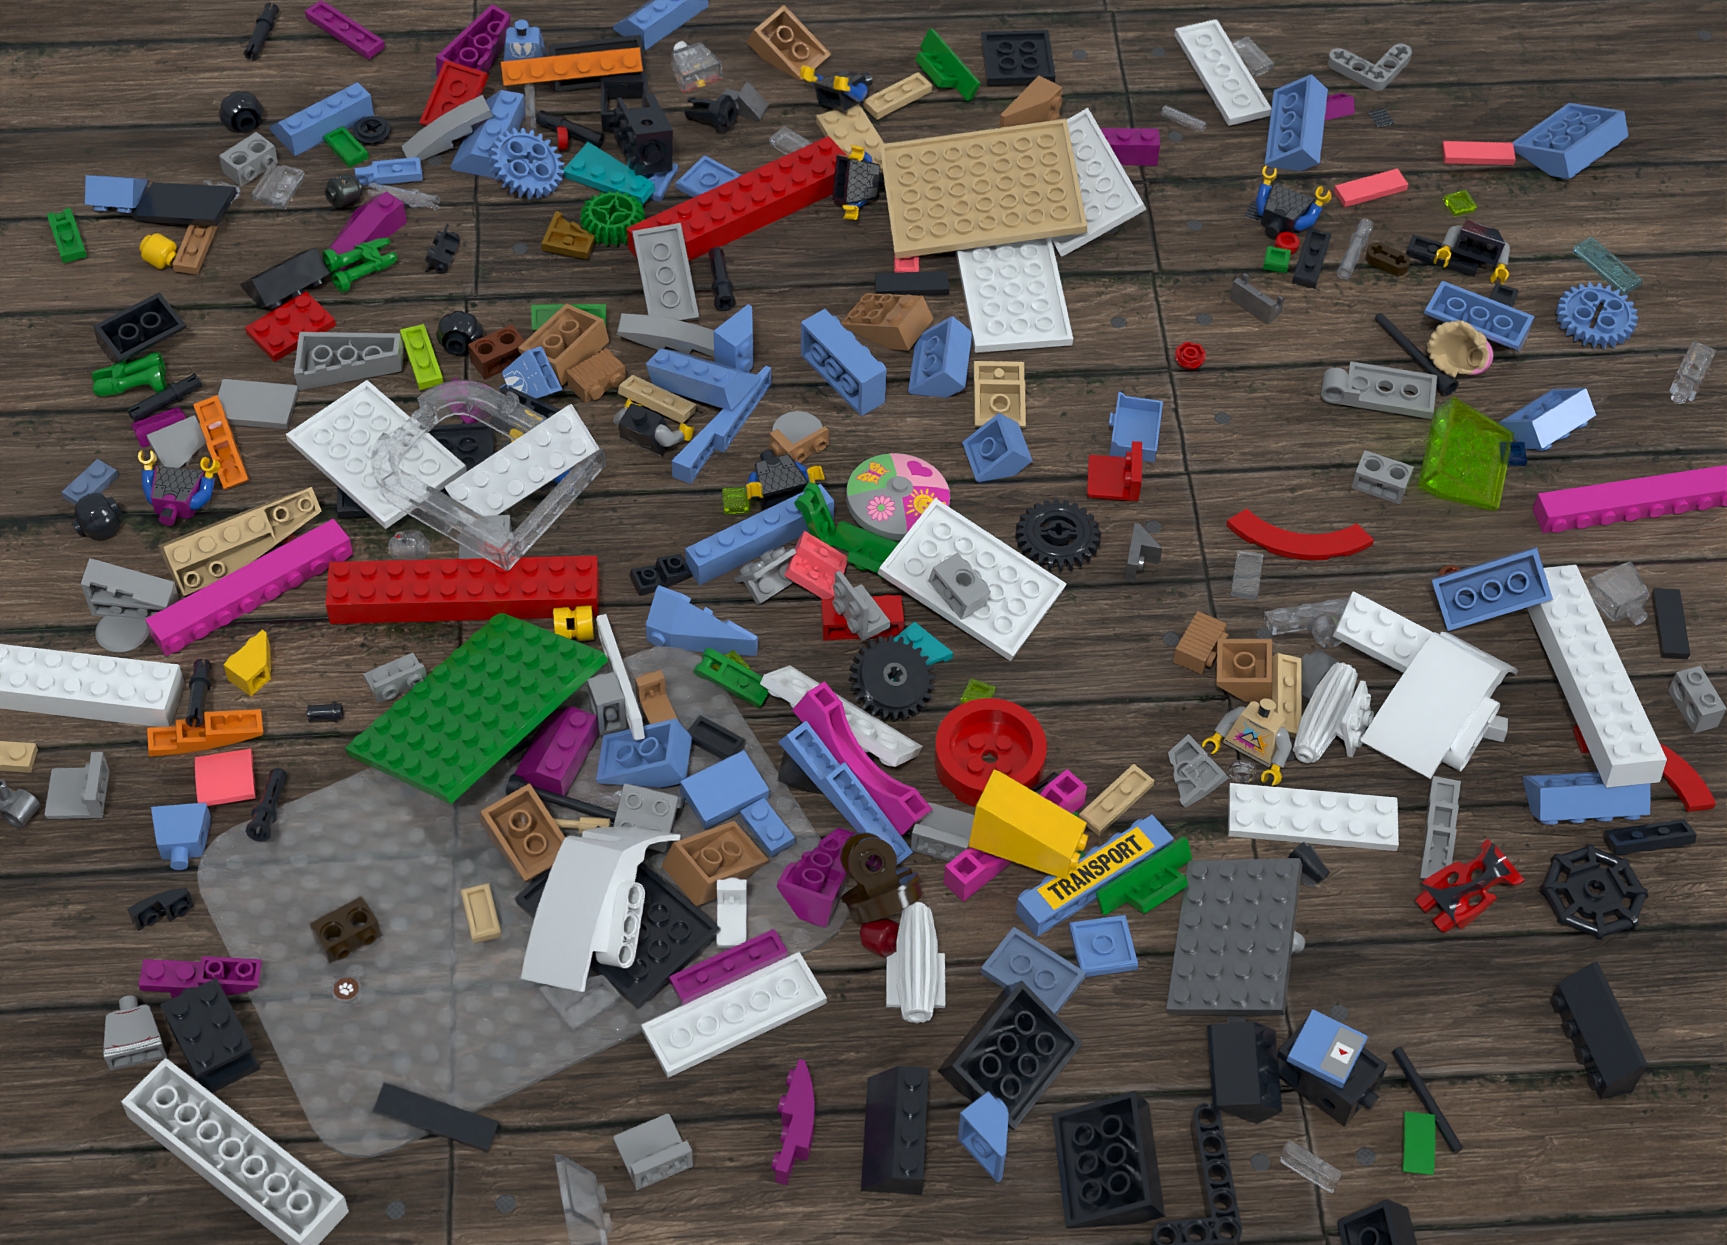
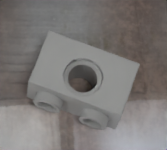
[928,552,991,620]
[587,672,627,736]

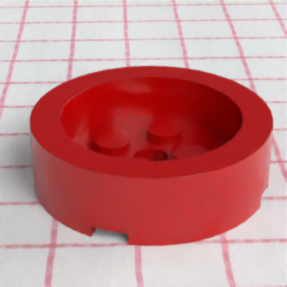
[934,698,1047,807]

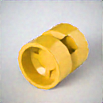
[553,605,594,641]

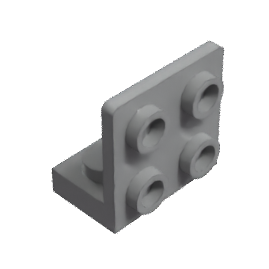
[832,570,890,641]
[45,752,110,819]
[613,783,685,852]
[911,802,974,862]
[614,1114,693,1190]

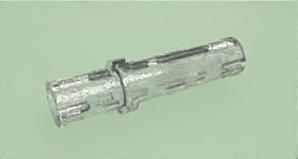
[368,182,440,211]
[1336,219,1374,279]

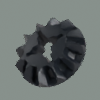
[353,116,391,146]

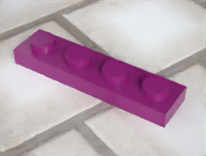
[305,0,385,59]
[669,929,788,1005]

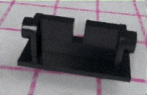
[425,224,460,274]

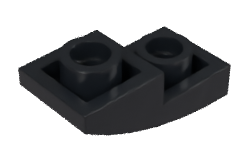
[629,554,691,596]
[127,888,194,931]

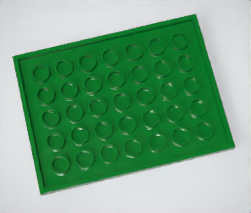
[345,613,608,804]

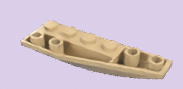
[158,487,321,596]

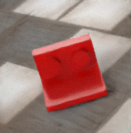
[1087,441,1142,501]

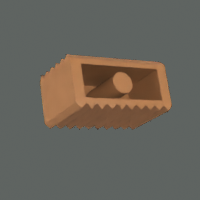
[567,348,626,403]
[1173,611,1229,675]

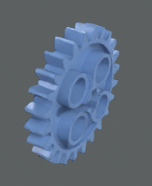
[488,128,564,200]
[1556,282,1638,349]

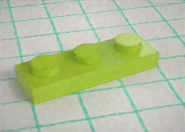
[400,324,444,390]

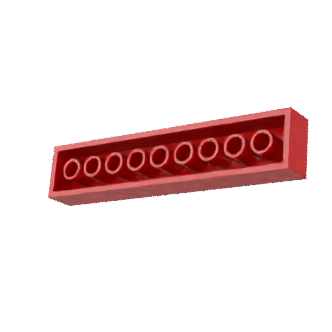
[627,136,847,262]
[326,555,599,624]

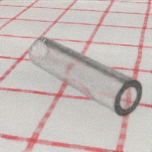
[1161,105,1207,133]

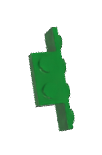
[915,29,980,101]
[833,521,899,579]
[1096,837,1192,915]

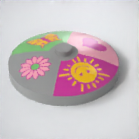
[846,453,950,541]

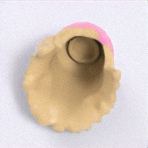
[1427,320,1493,377]

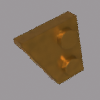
[541,211,595,259]

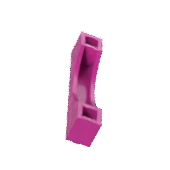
[792,681,933,837]
[944,769,1087,902]

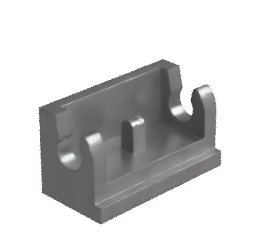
[1230,273,1284,325]

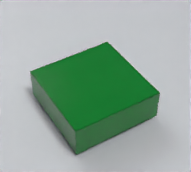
[1263,246,1291,273]

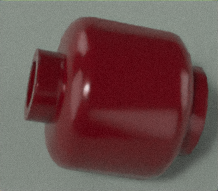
[860,917,900,957]

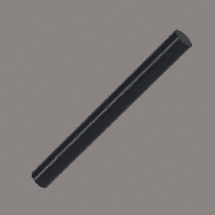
[1392,1047,1464,1154]

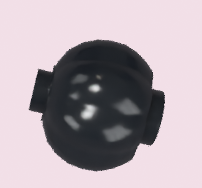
[219,91,264,133]
[436,311,483,356]
[72,493,123,541]

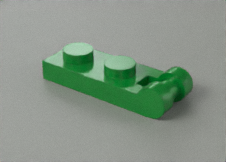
[46,207,87,263]
[794,483,836,547]
[693,648,769,709]

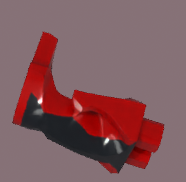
[1415,839,1525,934]

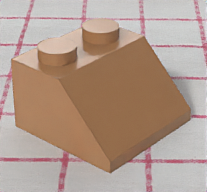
[1217,639,1272,702]

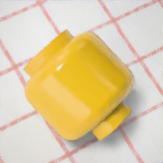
[139,233,177,269]

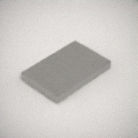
[218,379,299,430]

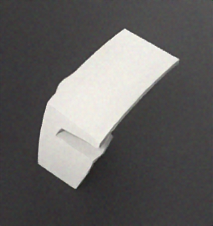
[1360,632,1518,779]
[521,827,680,992]

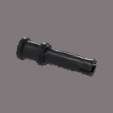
[708,247,736,311]
[245,768,288,842]

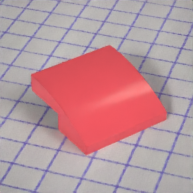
[784,530,847,599]
[195,748,256,806]

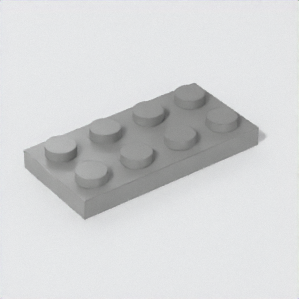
[632,223,699,322]

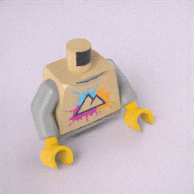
[1202,698,1292,786]

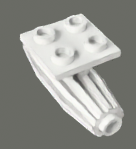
[1293,662,1374,763]
[886,902,945,1023]

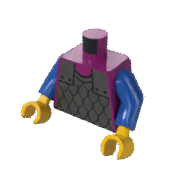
[138,450,220,526]

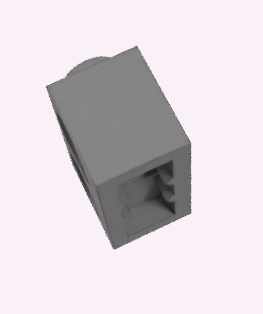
[219,132,278,187]
[1351,451,1414,504]
[1668,666,1727,734]

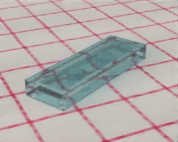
[1573,236,1643,295]

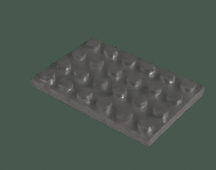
[1166,858,1302,1016]

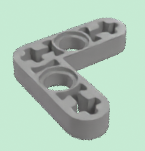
[1328,44,1412,90]

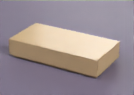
[461,883,502,944]

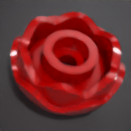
[1175,341,1206,370]

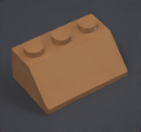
[518,303,609,386]

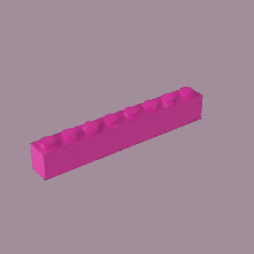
[1532,465,1727,533]
[145,519,353,656]

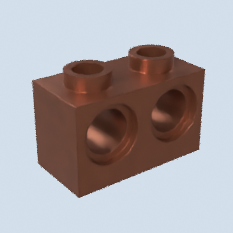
[468,324,525,380]

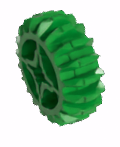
[580,190,645,247]

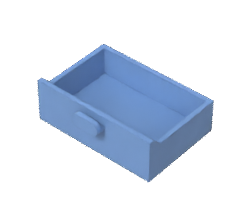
[1109,392,1163,462]
[680,750,769,830]

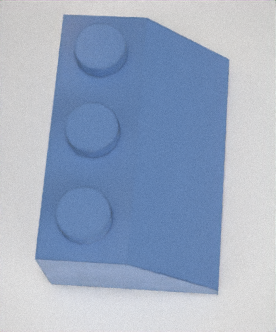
[908,316,972,398]
[1499,388,1596,451]

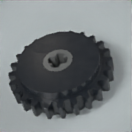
[848,635,935,722]

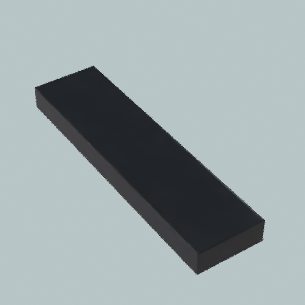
[372,1082,499,1153]

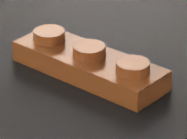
[172,224,219,275]

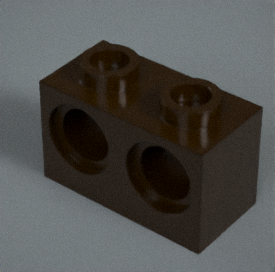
[309,896,382,964]

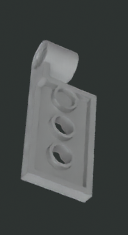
[1321,361,1437,419]

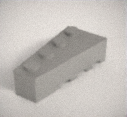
[294,332,404,391]

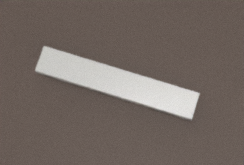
[596,614,645,741]

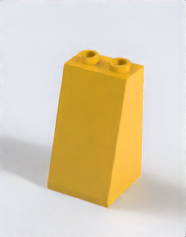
[968,770,1089,879]

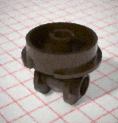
[840,832,923,923]

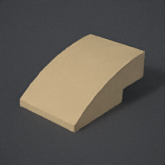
[973,361,1026,428]

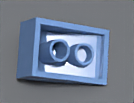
[596,718,692,788]

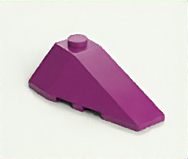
[322,191,407,273]
[776,828,856,928]

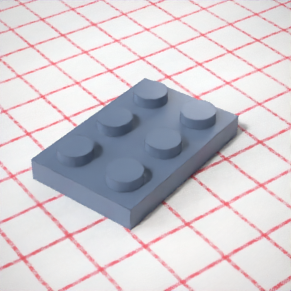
[980,927,1086,1016]

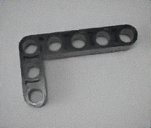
[1150,1103,1242,1245]

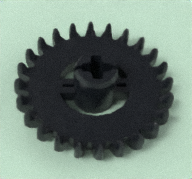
[1015,499,1101,572]

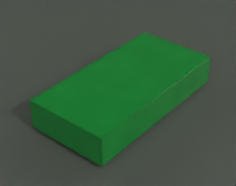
[323,126,369,168]

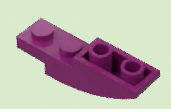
[139,956,262,998]
[771,1059,814,1185]

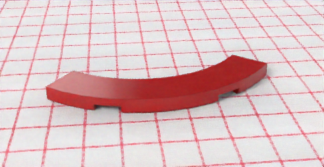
[1226,508,1374,560]
[1573,725,1716,812]

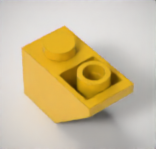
[223,630,271,697]

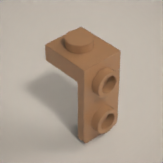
[769,426,829,463]
[635,670,678,724]

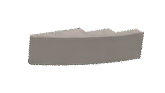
[401,95,492,161]
[616,313,714,357]
[1420,776,1461,882]

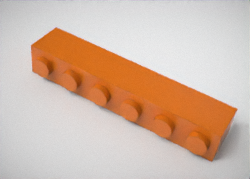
[500,47,643,87]

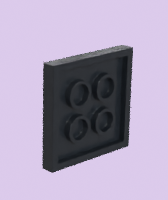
[981,30,1056,85]

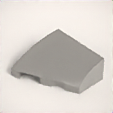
[146,416,207,468]
[1168,734,1228,808]

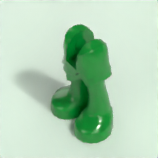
[322,238,398,294]
[92,352,167,397]

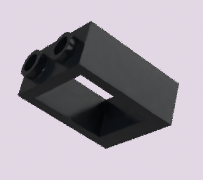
[601,75,648,132]

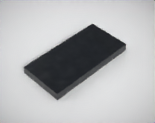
[132,182,237,226]

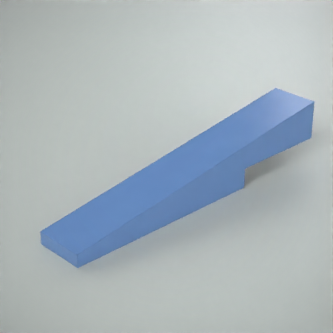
[672,366,771,484]
[778,721,913,865]

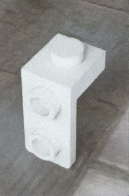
[717,878,747,948]

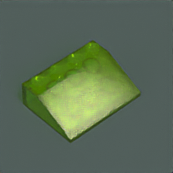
[1418,396,1514,511]

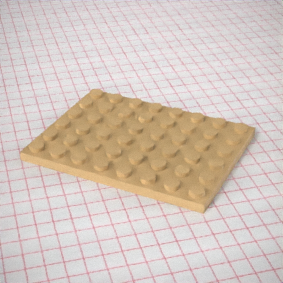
[880,119,1087,259]

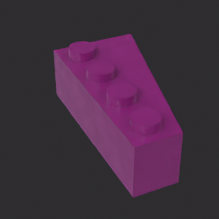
[436,4,511,76]

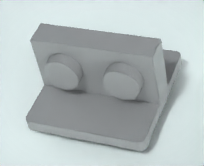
[734,547,797,604]

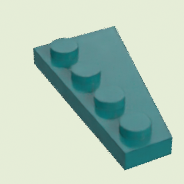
[563,142,655,205]

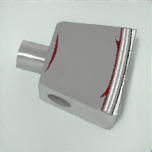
[103,996,167,1071]

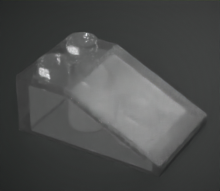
[554,1154,612,1245]

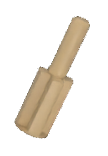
[553,817,611,834]

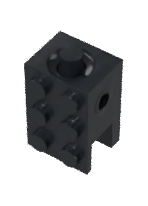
[614,94,673,176]
[161,978,260,1093]
[1277,1016,1388,1127]

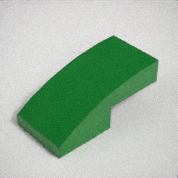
[1401,1111,1435,1176]

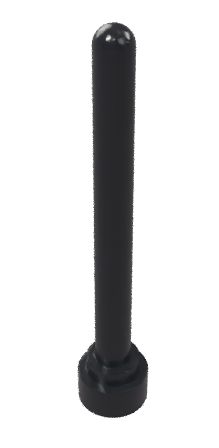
[1375,313,1459,396]
[505,774,617,823]

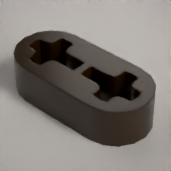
[1365,242,1410,276]

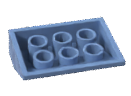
[1512,103,1628,179]

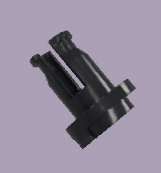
[685,94,737,132]

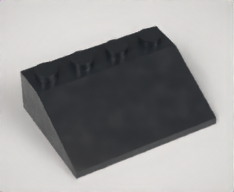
[937,981,1083,1130]
[1052,1091,1165,1229]

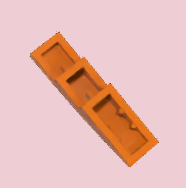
[193,395,249,490]
[147,709,263,757]

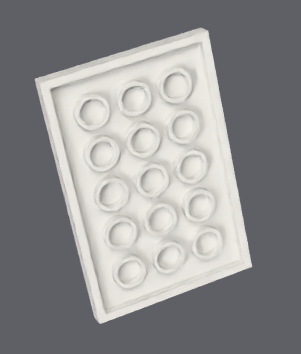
[1051,108,1146,257]
[955,237,1073,353]
[286,380,467,529]
[877,498,1067,661]

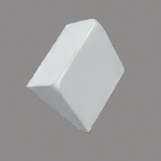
[1483,716,1508,742]

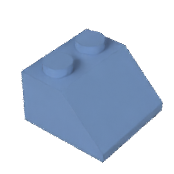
[85,175,148,213]
[713,304,753,372]
[962,413,1032,482]
[958,1092,1009,1183]

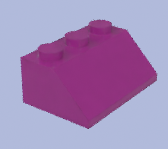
[1100,128,1160,166]
[514,707,599,796]

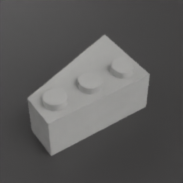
[81,558,179,620]

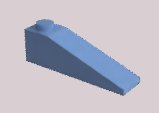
[646,585,758,656]

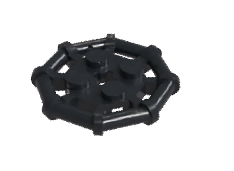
[1540,844,1649,940]

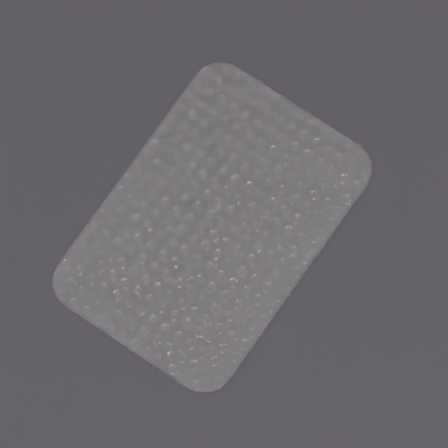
[197,646,849,1158]

